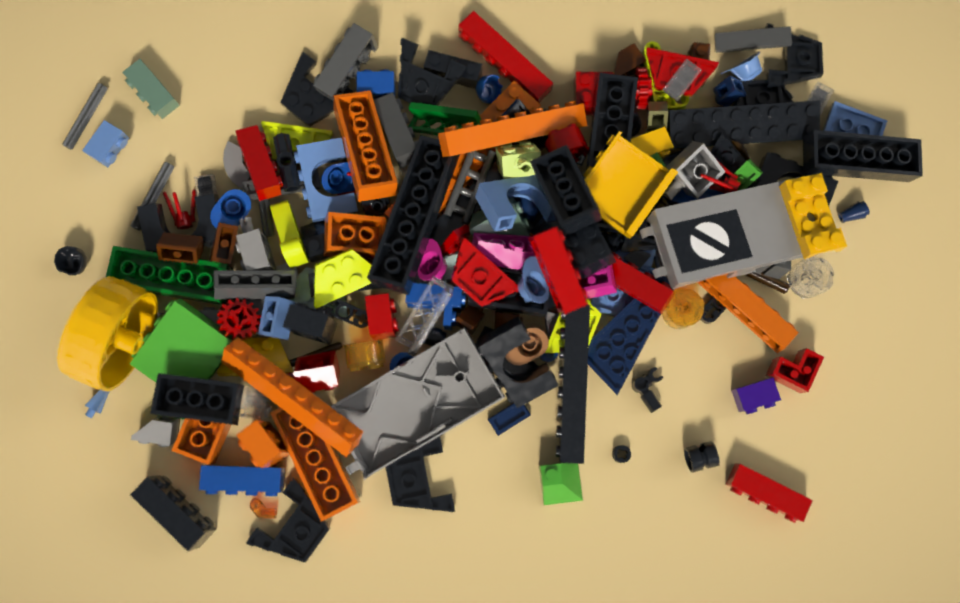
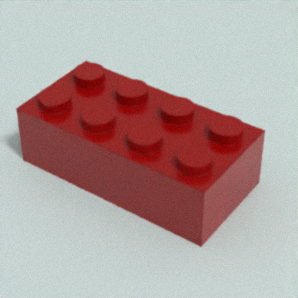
[528,227,588,314]

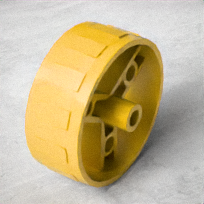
[58,276,158,392]

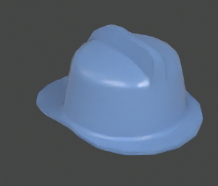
[720,51,762,81]
[518,256,549,303]

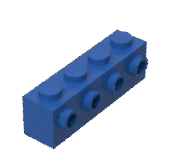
[199,465,285,496]

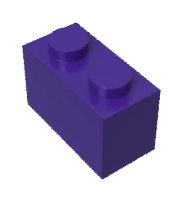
[731,378,781,415]

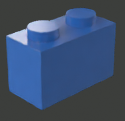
[357,69,396,100]

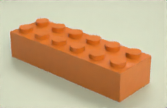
[334,90,398,202]
[270,408,361,522]

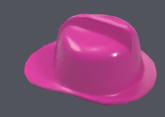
[418,239,447,281]

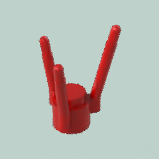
[700,159,741,193]
[163,190,196,229]

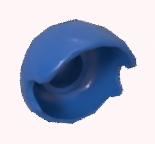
[476,74,503,104]

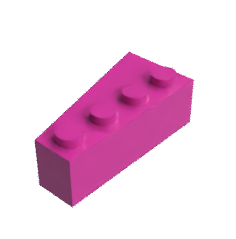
[472,233,536,270]

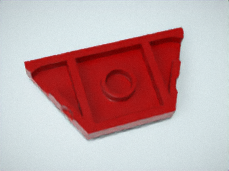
[646,47,719,97]
[451,237,519,307]

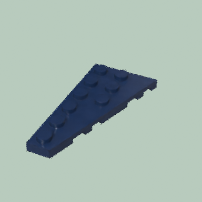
[588,276,674,396]

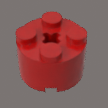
[545,123,589,162]

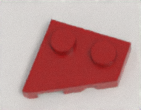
[440,224,471,256]

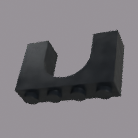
[758,152,839,218]
[137,194,219,253]
[476,316,559,408]

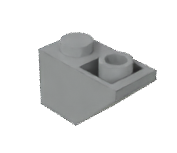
[131,415,179,447]

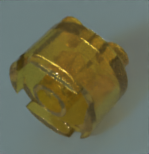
[662,288,704,329]
[344,339,386,372]

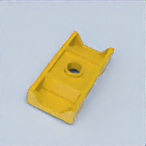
[779,173,847,259]

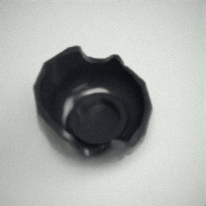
[54,246,87,276]

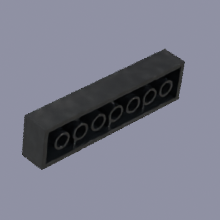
[585,73,638,233]
[667,100,820,149]
[367,135,460,295]

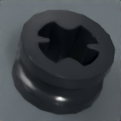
[612,445,631,463]

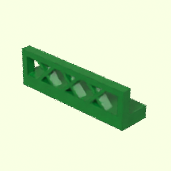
[408,102,482,135]

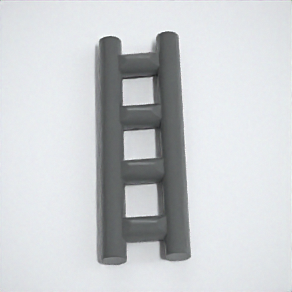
[444,150,496,224]

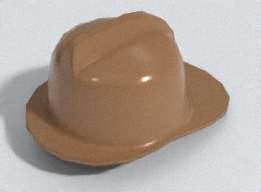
[505,327,549,365]

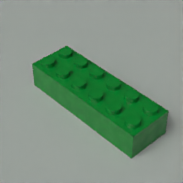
[106,246,233,305]

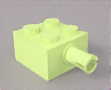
[496,140,541,179]

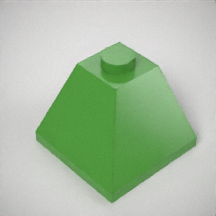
[539,463,583,505]

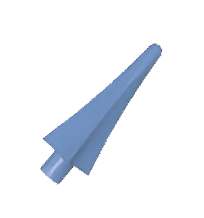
[85,389,110,418]

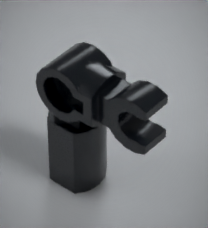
[632,367,663,413]

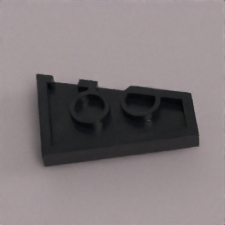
[710,133,761,189]

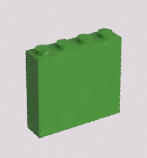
[130,298,236,382]

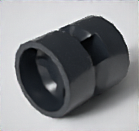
[684,441,720,473]

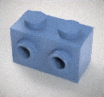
[82,120,129,168]
[258,296,296,340]

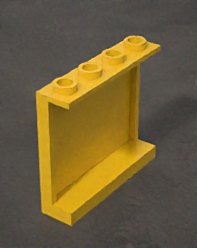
[583,131,678,239]

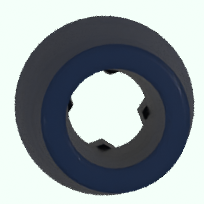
[838,201,870,223]

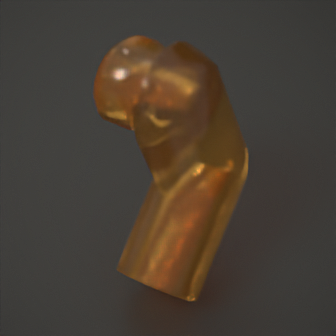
[250,498,277,519]

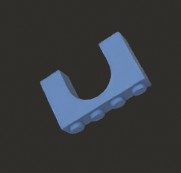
[294,137,358,223]
[475,175,556,231]

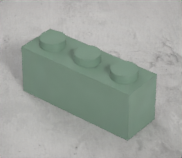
[122,59,180,119]

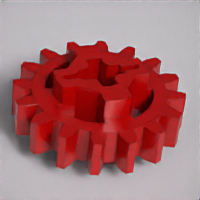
[635,67,653,109]
[216,298,261,341]

